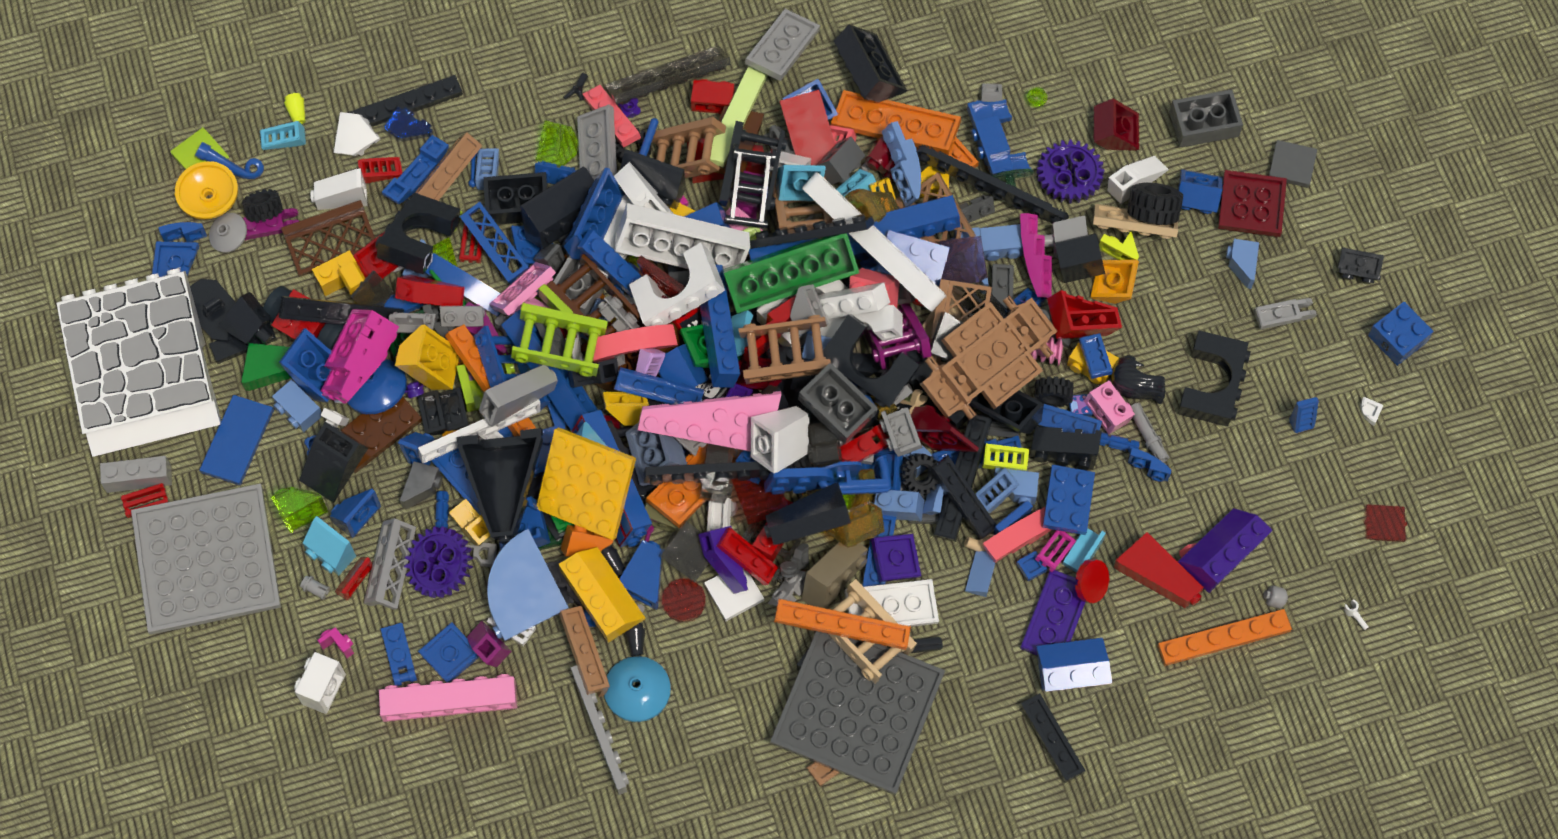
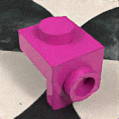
[317,627,354,658]

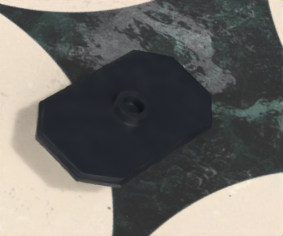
[190,279,236,341]

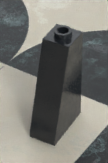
[764,482,851,545]

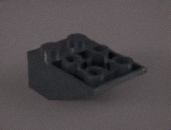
[299,422,368,503]

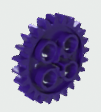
[1036,139,1104,204]
[404,526,473,598]

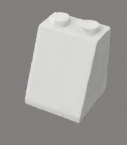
[751,406,809,473]

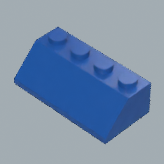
[564,168,624,260]

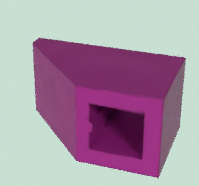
[467,621,512,667]

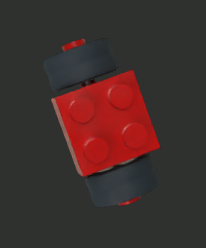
[263,286,344,351]

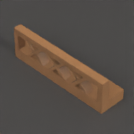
[411,132,482,201]
[559,606,610,698]

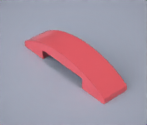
[593,324,678,361]

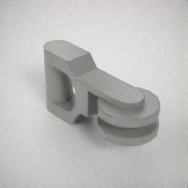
[452,543,497,567]

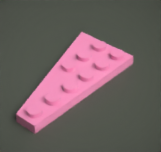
[638,391,781,451]

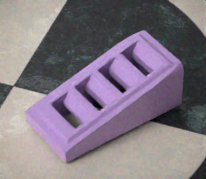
[636,349,665,377]

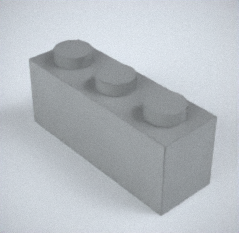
[100,456,172,493]

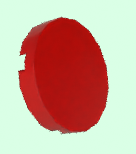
[1075,559,1109,603]

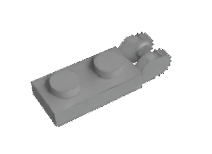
[1254,298,1317,330]

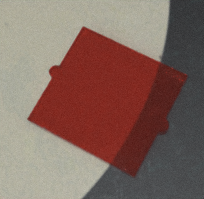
[1364,504,1407,542]

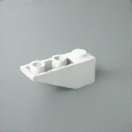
[1108,156,1168,204]

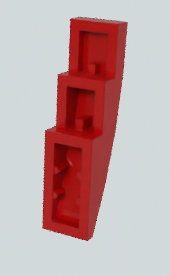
[743,295,796,365]

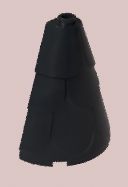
[457,428,543,544]

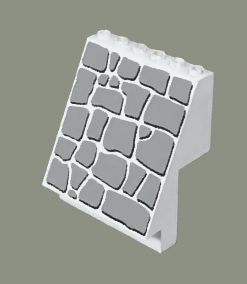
[56,268,222,457]

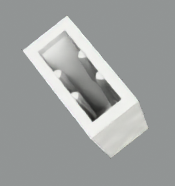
[311,169,367,210]

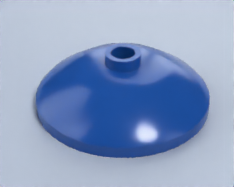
[347,359,407,414]

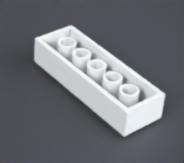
[615,203,750,277]

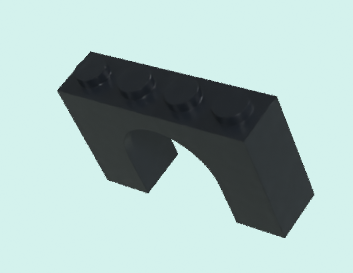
[375,193,460,274]
[823,314,922,408]
[1178,330,1251,427]

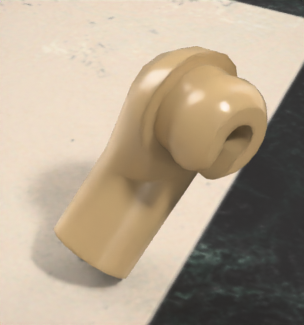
[964,534,995,552]

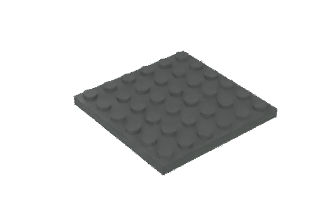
[770,631,945,795]

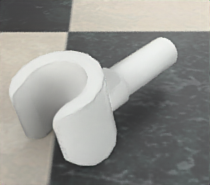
[1344,600,1368,630]

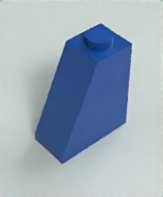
[620,540,663,610]

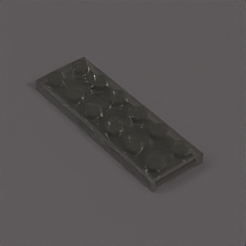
[605,45,731,104]

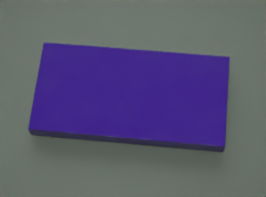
[1020,570,1085,655]

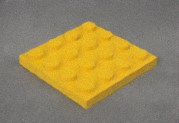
[537,427,636,540]

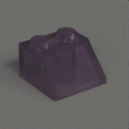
[940,236,988,283]

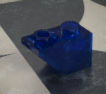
[384,107,434,142]

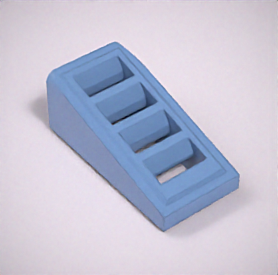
[475,148,499,190]
[975,468,1019,513]

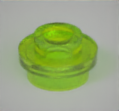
[1027,87,1047,107]

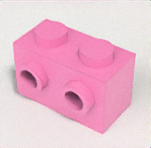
[1084,381,1135,435]

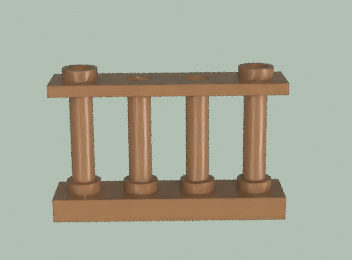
[652,117,726,178]
[770,172,833,230]
[738,315,831,384]

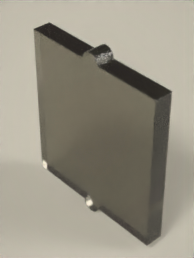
[350,270,394,306]

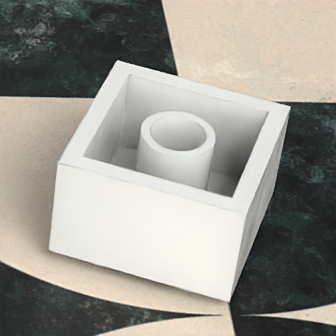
[294,652,346,714]

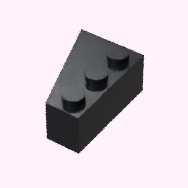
[1030,426,1102,470]

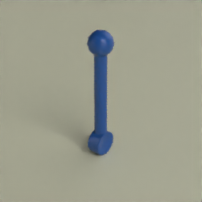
[469,152,478,187]

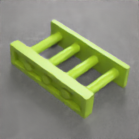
[511,303,608,377]

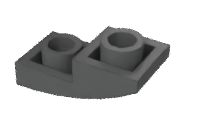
[422,304,456,340]

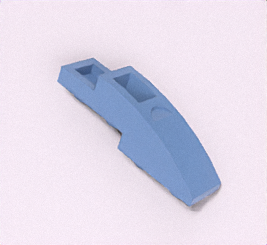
[882,121,921,207]

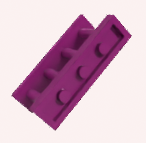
[864,303,932,369]

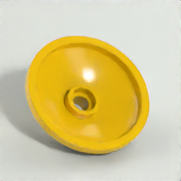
[175,161,238,219]

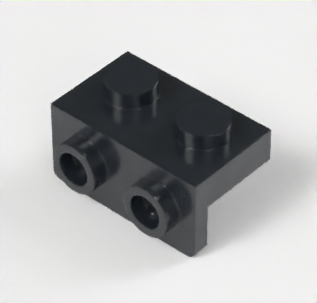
[1336,247,1384,284]

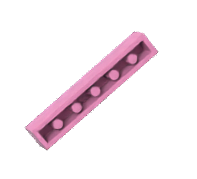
[379,674,518,722]

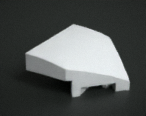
[334,112,380,156]

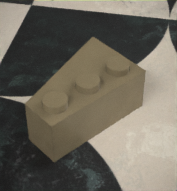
[802,535,868,609]

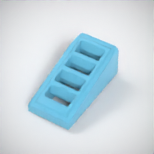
[260,121,306,150]

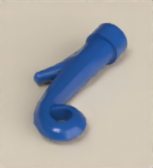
[195,142,264,179]

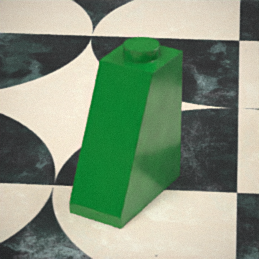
[241,343,292,391]

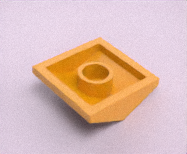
[1091,260,1139,304]

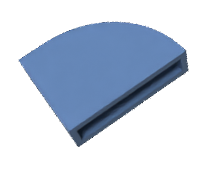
[487,529,568,642]

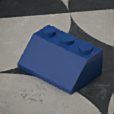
[1036,638,1112,692]

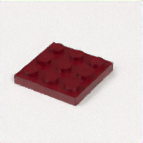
[1218,170,1287,237]

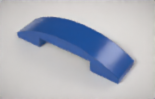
[382,135,449,204]

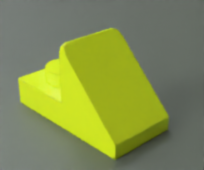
[1099,232,1139,260]

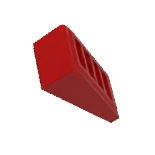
[357,157,403,184]

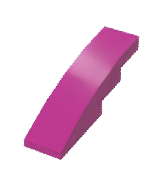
[1020,213,1052,298]

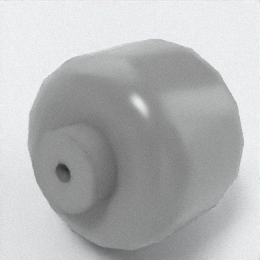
[1263,585,1288,608]

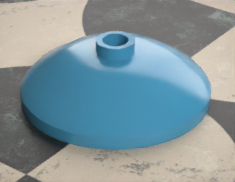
[604,656,671,722]

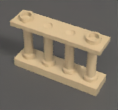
[828,579,917,684]

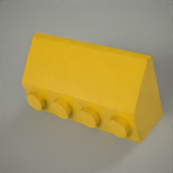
[559,547,646,643]

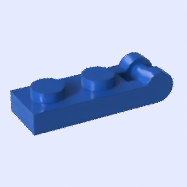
[381,623,417,686]

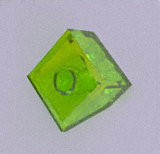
[271,487,329,533]

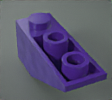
[698,526,748,594]

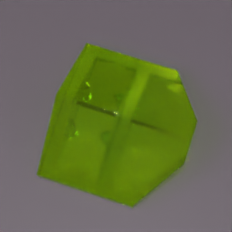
[536,120,579,167]

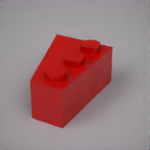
[1047,290,1122,339]

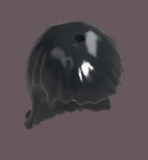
[1111,355,1166,404]

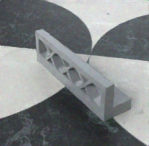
[364,518,416,610]

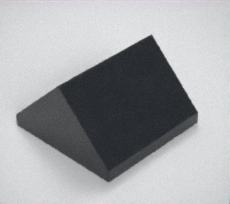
[1055,233,1105,283]

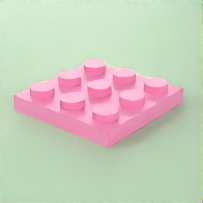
[489,262,556,316]

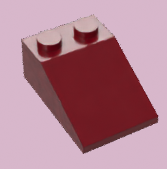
[911,405,979,452]

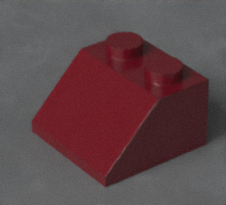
[1093,98,1139,151]

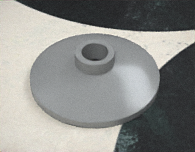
[209,213,247,253]

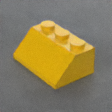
[395,325,459,390]

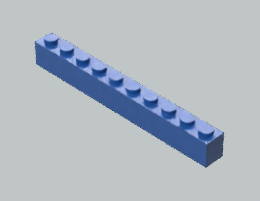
[749,195,960,260]

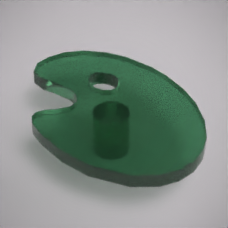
[991,169,1034,187]

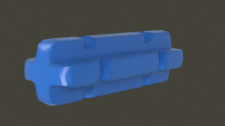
[1100,432,1140,452]
[435,491,449,529]

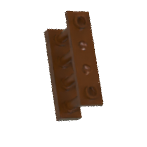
[547,254,641,339]

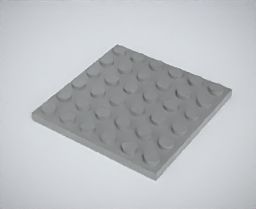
[131,484,281,635]

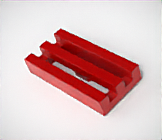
[459,222,486,263]
[121,483,169,518]

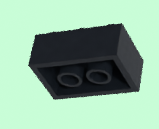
[483,172,548,225]

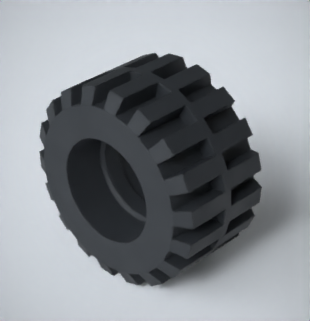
[1127,182,1184,225]

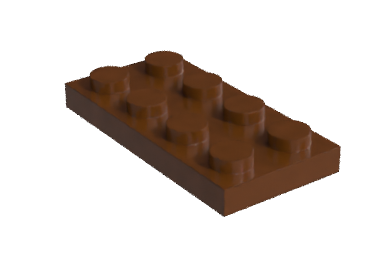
[342,396,422,473]

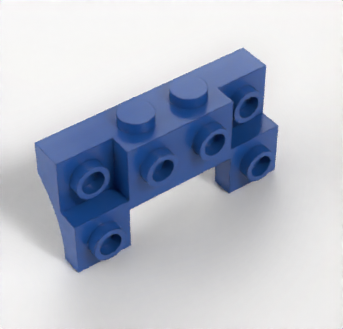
[967,99,1032,178]

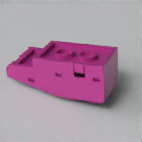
[321,309,399,404]

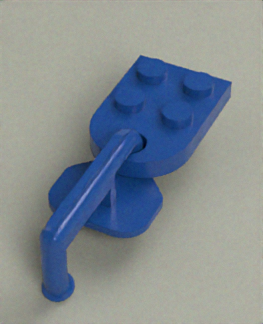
[764,455,891,495]

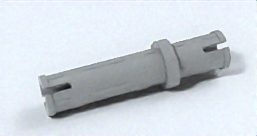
[1131,403,1170,463]

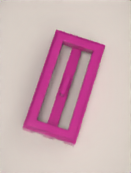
[1035,530,1076,572]

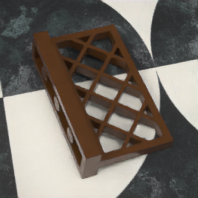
[281,200,375,277]

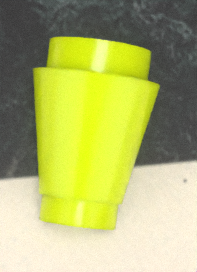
[284,93,306,124]

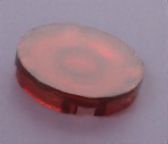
[662,578,706,622]

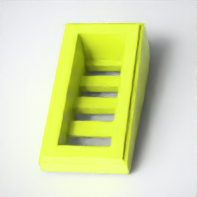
[982,444,1029,471]

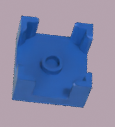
[499,496,551,550]

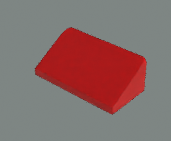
[335,557,373,600]

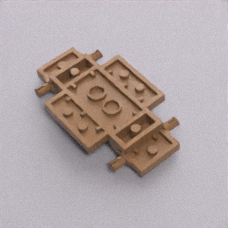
[920,295,1057,420]

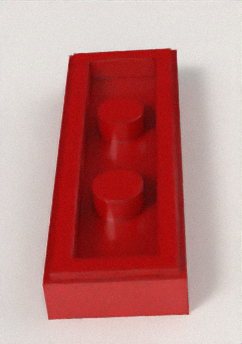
[717,527,778,586]

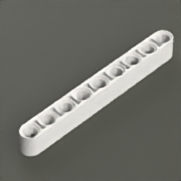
[802,172,947,312]

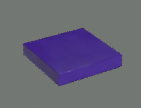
[871,534,921,582]

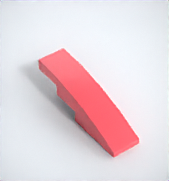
[982,507,1053,563]

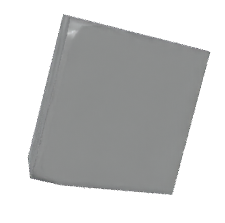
[981,83,1002,102]

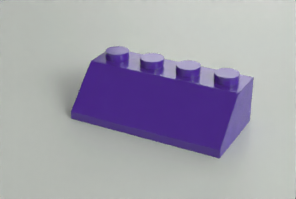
[1178,508,1273,593]

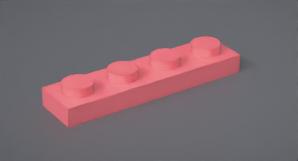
[583,85,641,148]

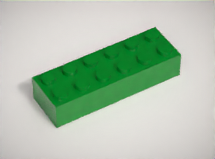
[723,233,859,313]

